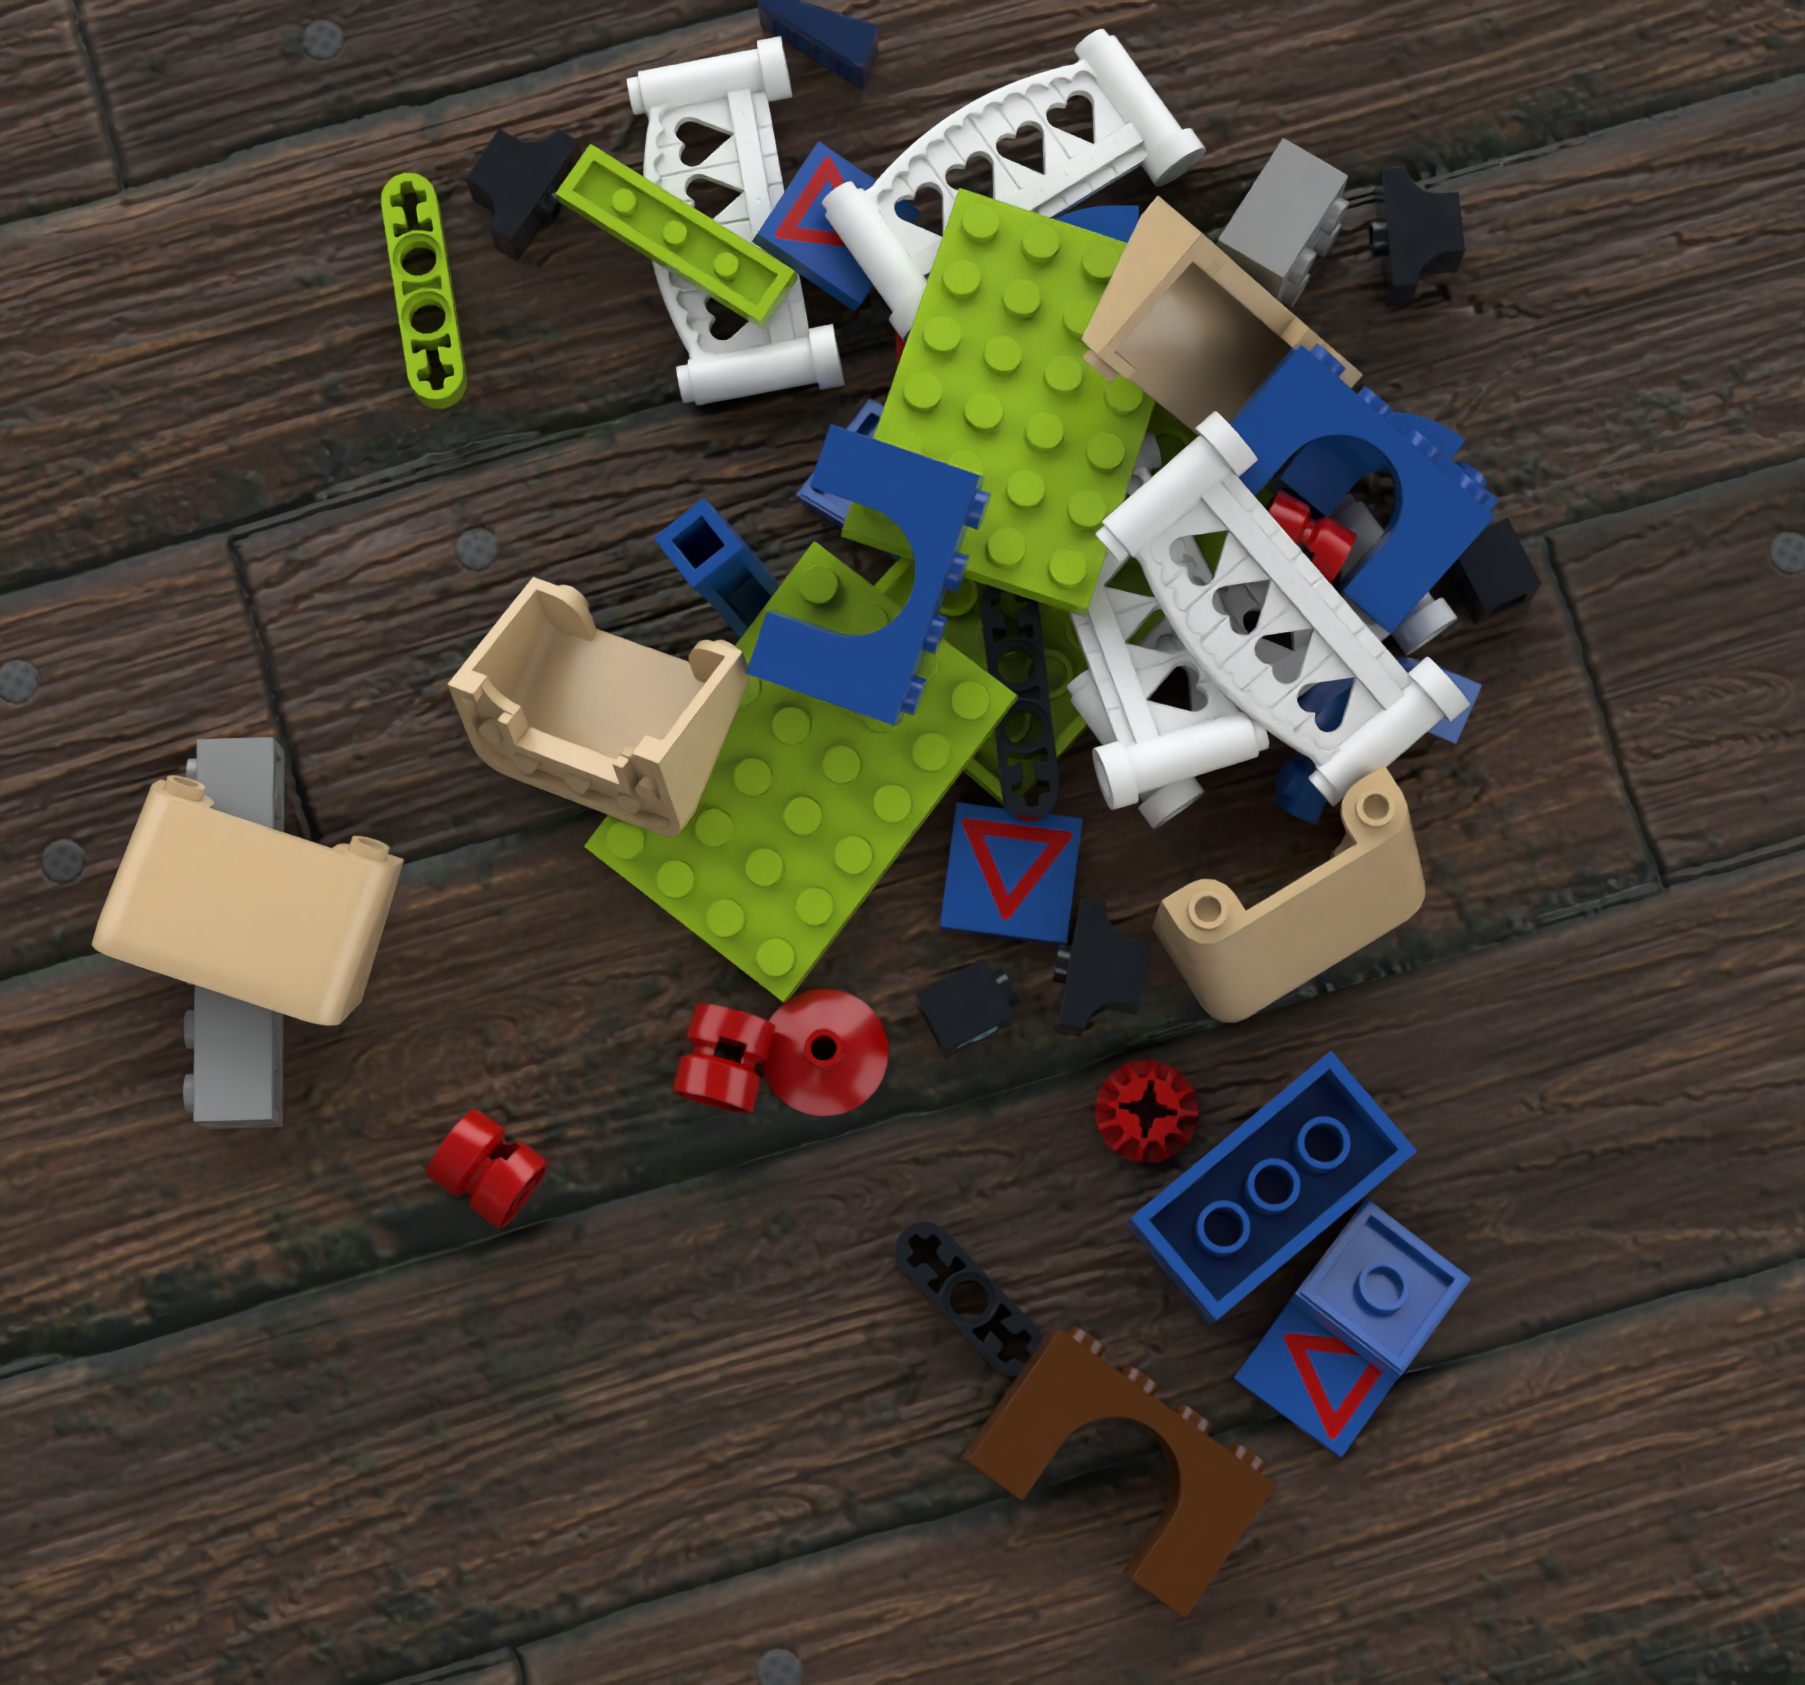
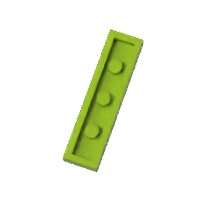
[555,144,797,329]

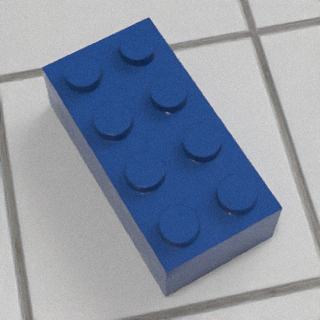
[1126,1051,1417,1326]

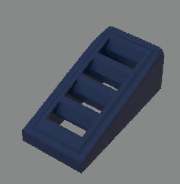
[757,0,879,90]

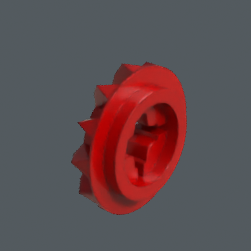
[1095,1059,1199,1163]

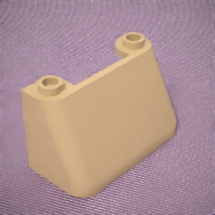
[1081,196,1363,491]
[447,577,750,837]
[1152,765,1425,1023]
[91,775,404,1026]

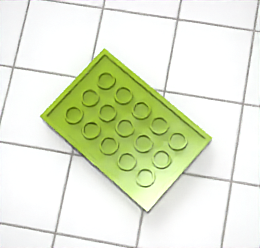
[841,188,1156,617]
[584,541,1019,1002]

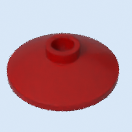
[761,989,888,1117]

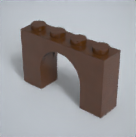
[961,1326,1276,1618]

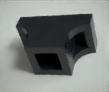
[466,128,582,262]
[1368,166,1465,307]
[1053,897,1152,1037]

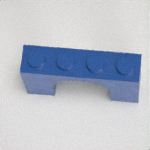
[1228,344,1495,634]
[746,424,991,725]

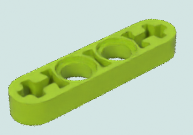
[381,173,467,409]

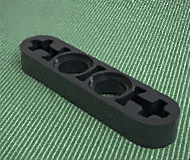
[981,585,1060,823]

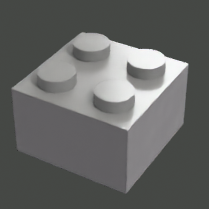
[1217,138,1349,307]

